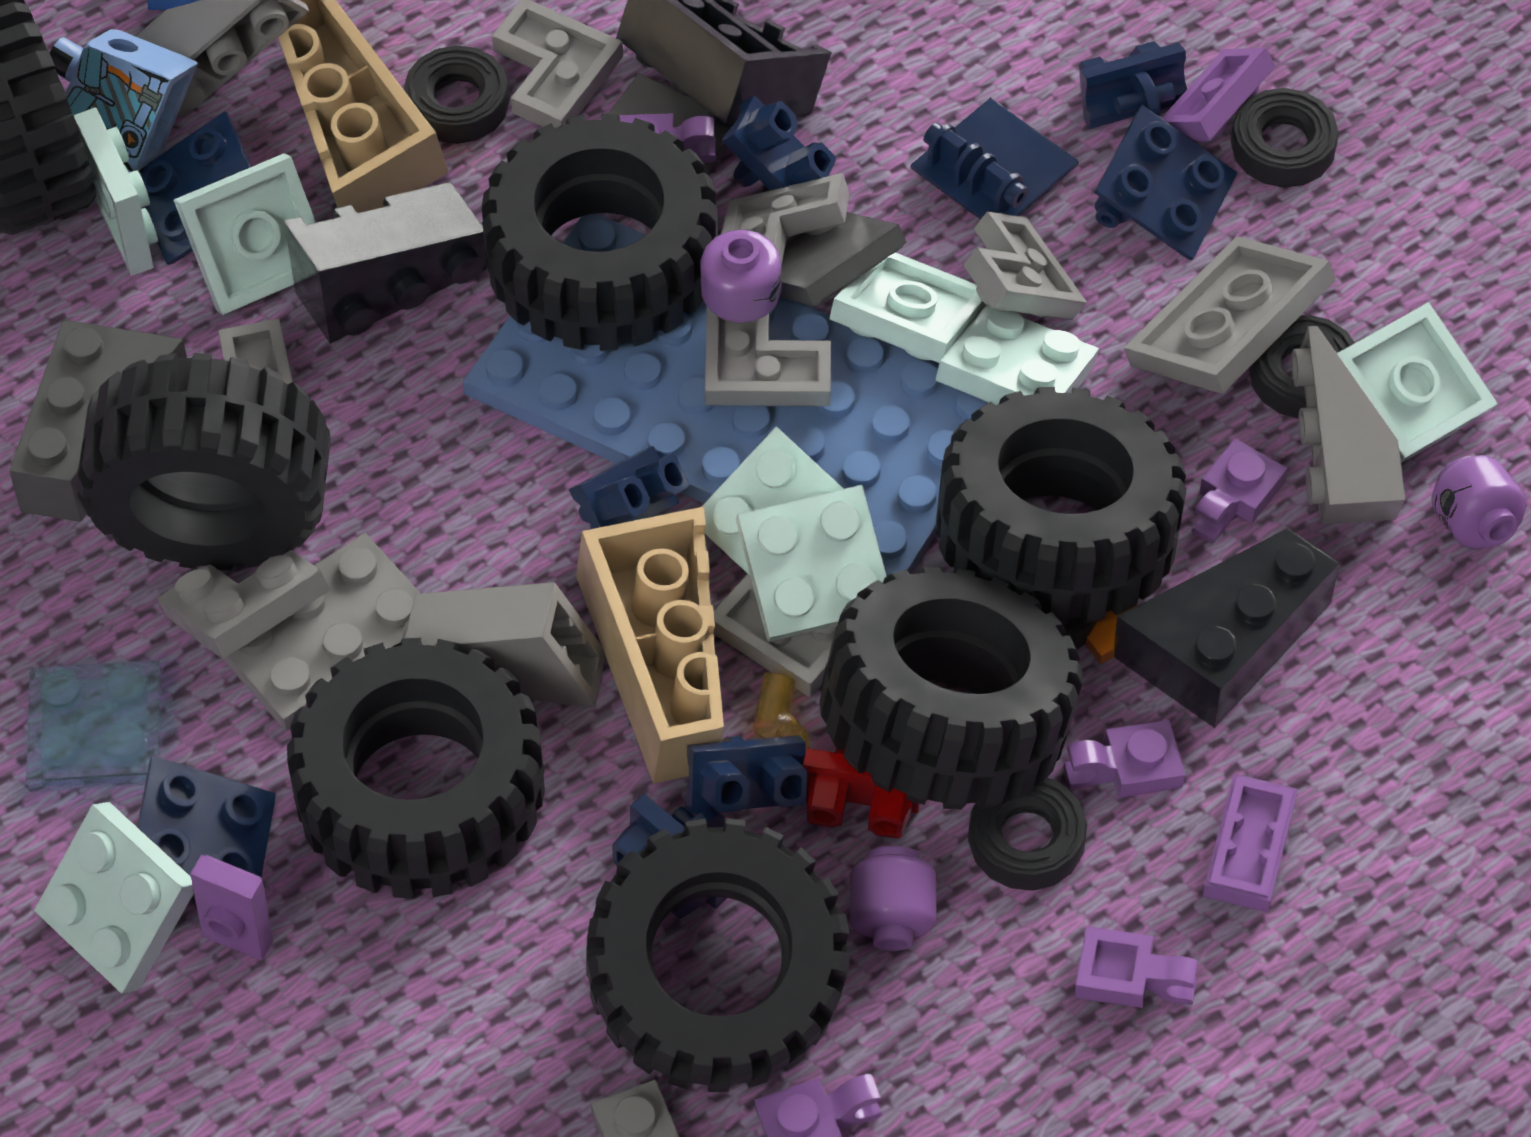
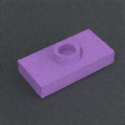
[1203,774,1298,913]
[190,855,273,960]

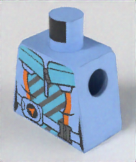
[49,29,198,172]

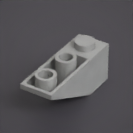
[135,0,309,117]
[1292,326,1405,524]

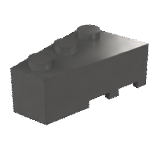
[9,320,187,522]

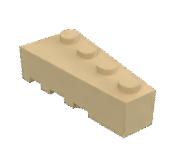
[278,0,449,213]
[576,507,724,784]

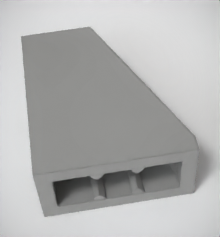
[402,582,606,708]

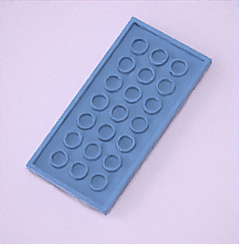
[463,214,989,576]

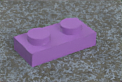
[1162,48,1276,143]

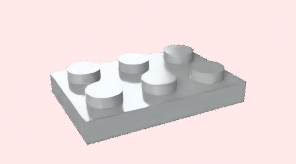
[1124,236,1336,394]
[224,532,421,731]

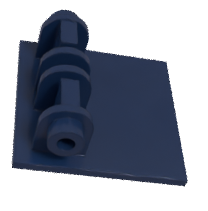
[910,97,1079,220]
[1094,105,1237,260]
[138,111,252,265]
[137,755,276,878]

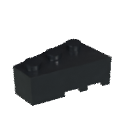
[616,0,832,126]
[284,182,487,344]
[1113,528,1339,728]

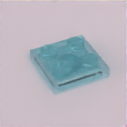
[26,660,162,792]

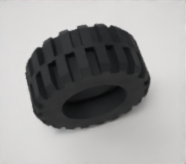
[0,0,97,235]
[481,114,718,351]
[76,353,331,570]
[936,387,1187,625]
[819,567,1083,810]
[287,638,545,899]
[586,818,850,1092]

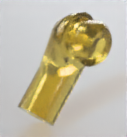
[753,673,810,753]

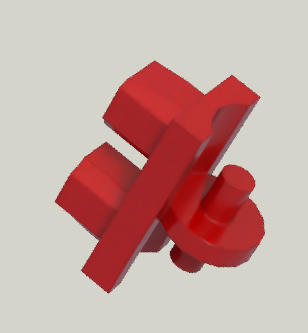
[803,748,920,839]

